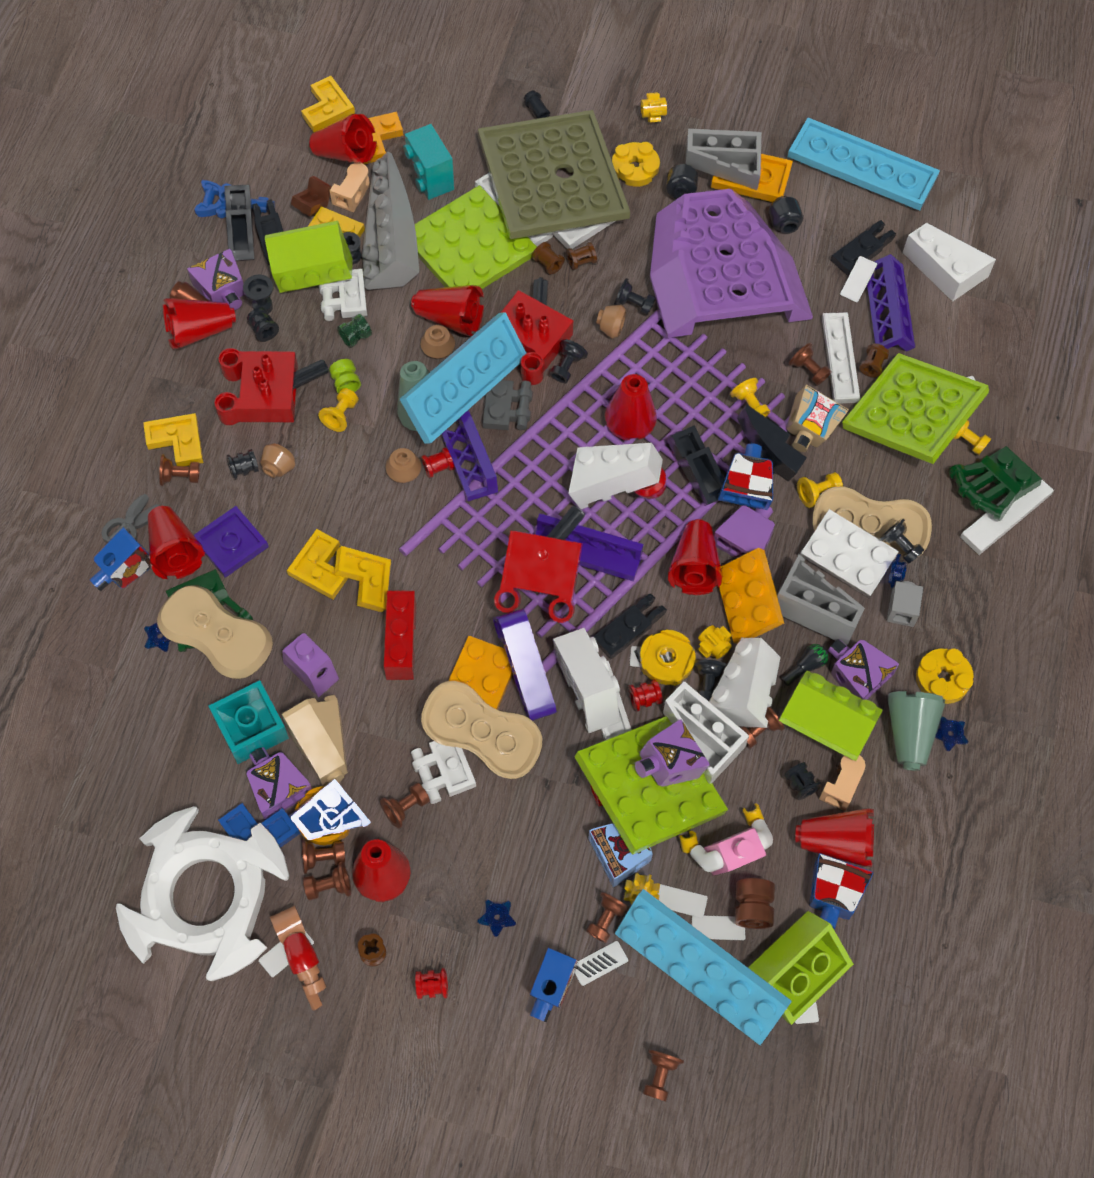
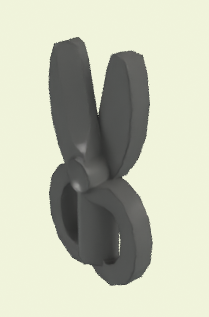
[101,494,159,543]

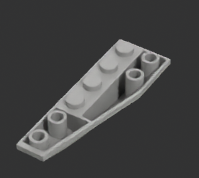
[362,152,419,290]

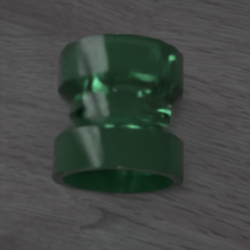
[337,314,372,348]

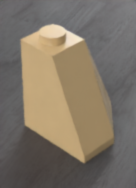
[282,695,348,786]

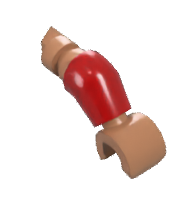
[270,906,327,1010]

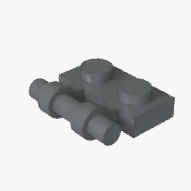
[483,380,533,430]

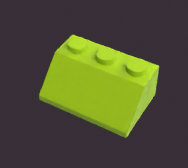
[265,221,353,293]
[779,671,883,761]
[748,911,854,1025]

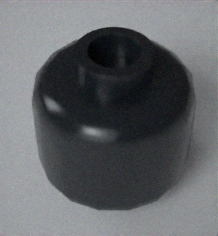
[666,164,698,200]
[769,196,803,234]

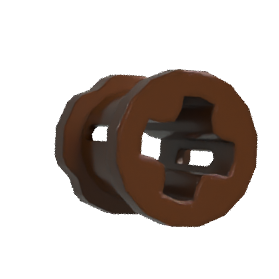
[566,241,597,270]
[532,242,565,275]
[859,343,889,378]
[358,933,386,967]

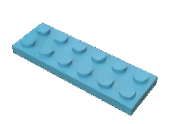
[787,118,940,211]
[400,312,526,443]
[615,889,792,1045]

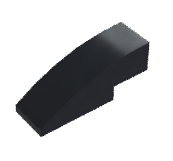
[224,185,255,260]
[737,405,807,481]
[667,425,724,505]

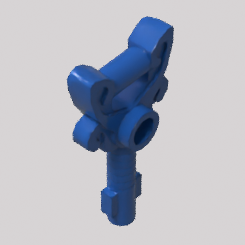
[194,180,275,218]

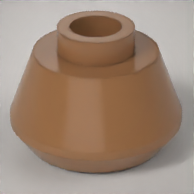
[596,305,626,339]
[421,325,455,359]
[260,443,295,478]
[385,448,421,483]

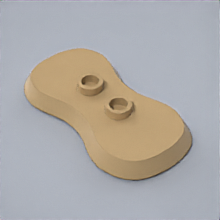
[813,487,932,560]
[157,585,273,679]
[421,681,542,779]

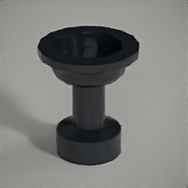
[243,274,274,314]
[614,278,656,316]
[549,339,588,383]
[879,518,925,564]
[694,659,727,702]

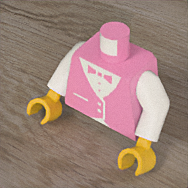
[679,803,773,876]

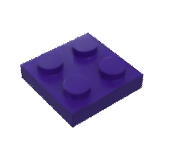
[194,506,269,578]

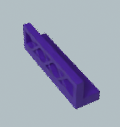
[867,254,915,352]
[441,410,498,501]
[536,513,644,582]

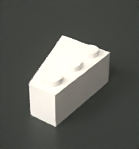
[903,223,996,301]
[568,443,663,509]
[553,628,620,733]
[709,638,780,728]
[663,682,749,785]

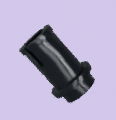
[524,90,550,119]

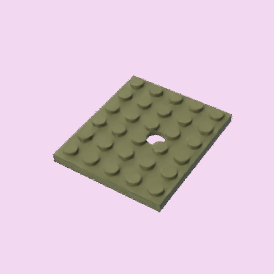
[478,110,630,239]

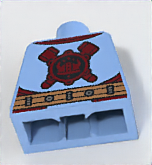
[588,823,653,887]

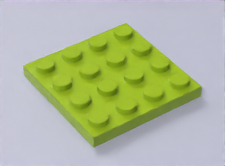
[414,185,537,289]
[842,353,989,464]
[574,716,728,855]

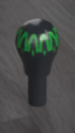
[781,644,828,686]

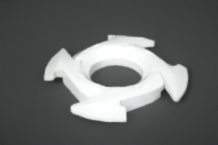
[116,806,289,981]

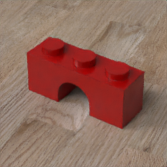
[384,591,417,680]

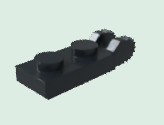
[252,199,284,265]
[831,220,896,276]
[593,594,667,660]

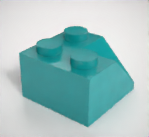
[403,124,454,200]
[208,680,289,764]

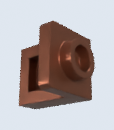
[291,176,331,216]

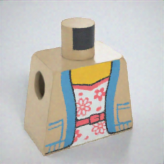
[786,385,849,452]

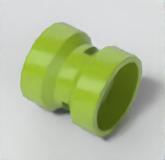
[329,359,361,393]

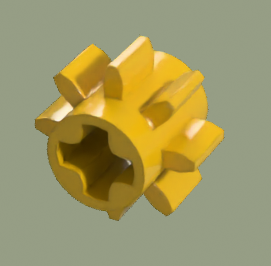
[641,92,667,123]
[698,625,732,659]
[624,873,660,905]

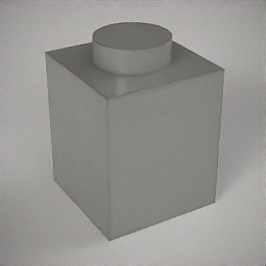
[887,581,923,627]

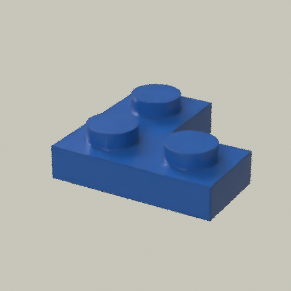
[218,803,300,848]

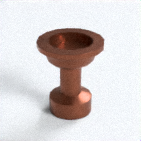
[789,342,832,386]
[159,454,200,486]
[741,707,785,749]
[380,783,430,829]
[302,839,345,874]
[303,861,352,901]
[586,892,630,943]
[643,1049,684,1102]

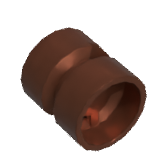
[735,878,775,929]

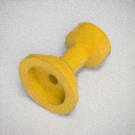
[730,378,771,417]
[318,388,359,432]
[953,420,991,455]
[797,472,843,508]

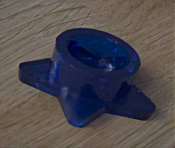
[888,554,907,588]
[144,623,171,652]
[935,717,969,751]
[478,900,516,937]

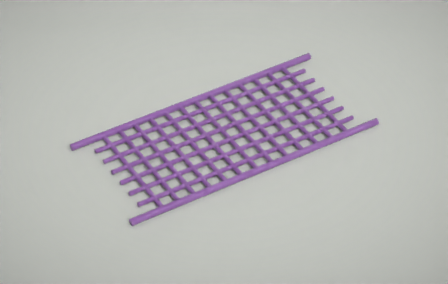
[399,308,819,674]

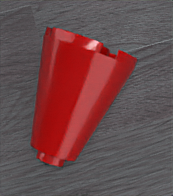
[309,114,377,164]
[411,285,484,336]
[163,298,236,349]
[605,374,657,440]
[148,506,205,579]
[668,519,723,595]
[795,808,874,867]
[352,839,411,902]

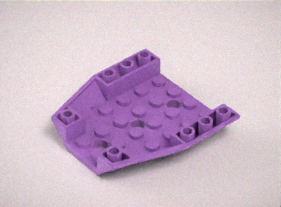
[650,189,813,338]

